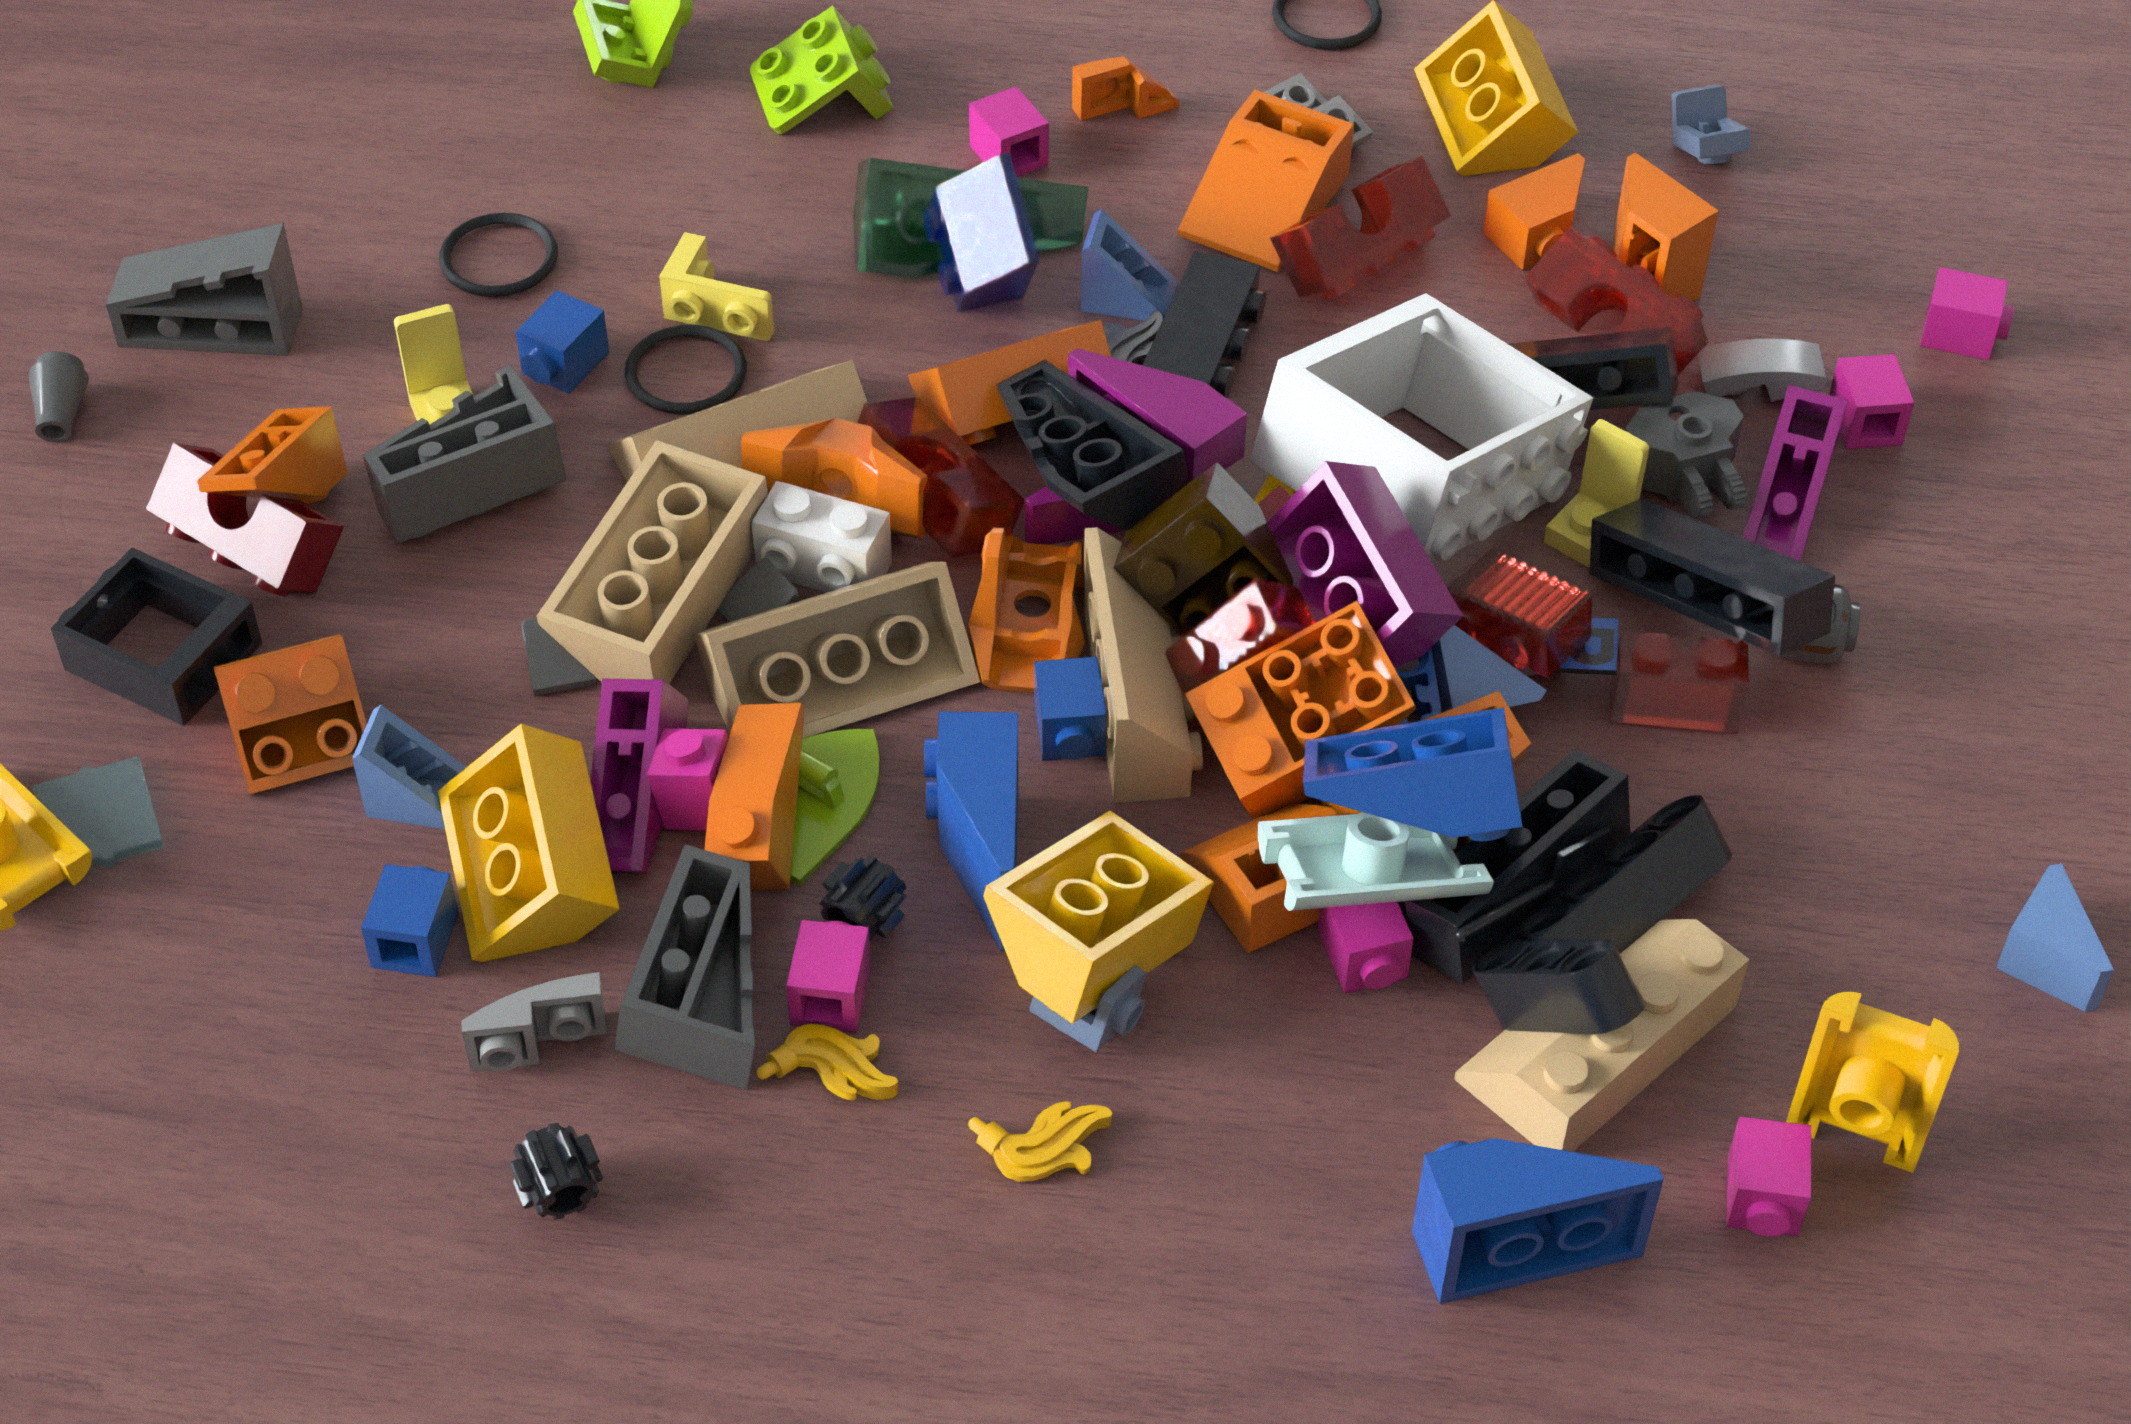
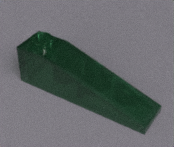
[853,158,1089,278]

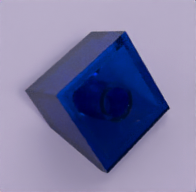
[924,153,1039,312]

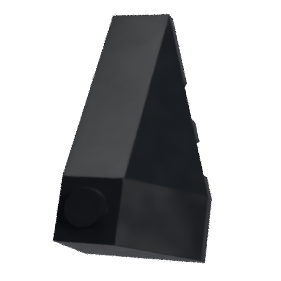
[996,360,1189,531]

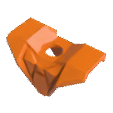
[741,418,928,539]
[966,527,1086,694]

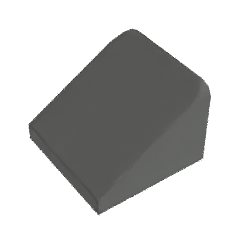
[716,557,800,623]
[521,617,597,696]

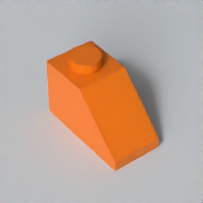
[1483,153,1585,271]

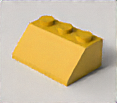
[1414,0,1579,176]
[438,724,620,962]
[983,810,1214,1024]

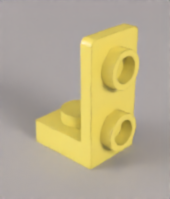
[659,232,774,341]
[394,304,474,425]
[1543,419,1649,567]

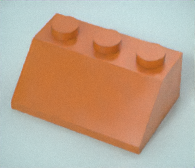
[908,320,1111,446]

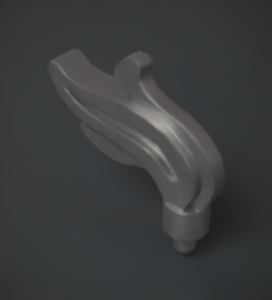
[1104,310,1163,364]

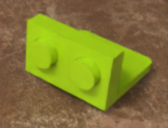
[573,0,693,88]
[750,5,894,134]

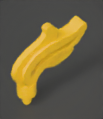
[756,1024,898,1101]
[968,1101,1113,1182]

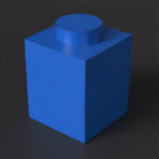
[515,290,610,394]
[1034,656,1107,761]
[361,864,459,977]

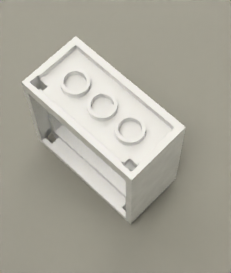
[1250,293,1593,564]

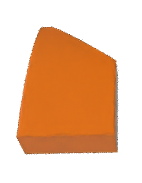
[1072,56,1180,121]

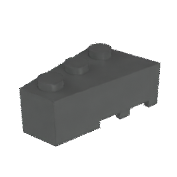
[106,223,303,356]
[363,364,567,544]
[615,844,755,1090]

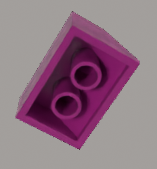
[1267,461,1463,668]

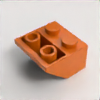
[1612,152,1719,325]
[214,634,367,795]
[1180,803,1338,953]

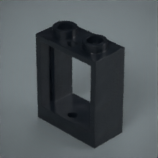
[51,548,263,726]

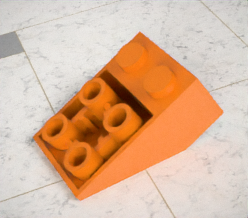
[1177,89,1354,272]
[1185,601,1417,820]

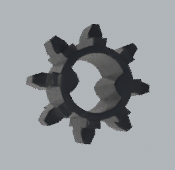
[819,855,907,941]
[509,1123,603,1220]

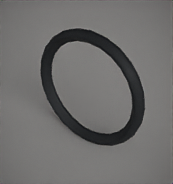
[1272,0,1382,50]
[439,212,558,297]
[624,325,747,414]

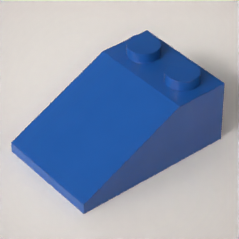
[1303,708,1522,841]
[924,711,1019,952]
[1412,1138,1664,1304]

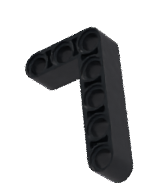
[1472,795,1733,1034]

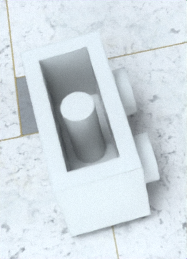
[752,481,892,593]

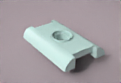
[1258,812,1494,911]

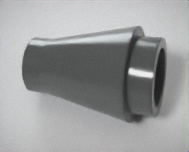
[28,351,89,442]

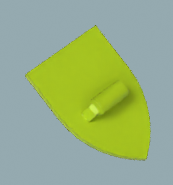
[790,729,880,886]

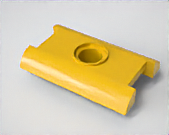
[0,764,92,931]
[1786,992,1959,1173]

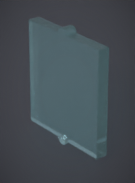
[32,756,164,868]

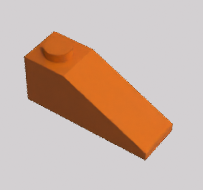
[197,406,348,504]
[705,703,805,890]

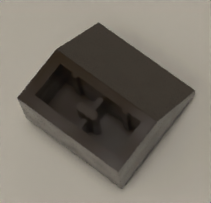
[1113,462,1294,654]

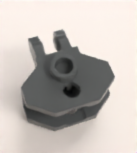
[1625,391,1747,520]

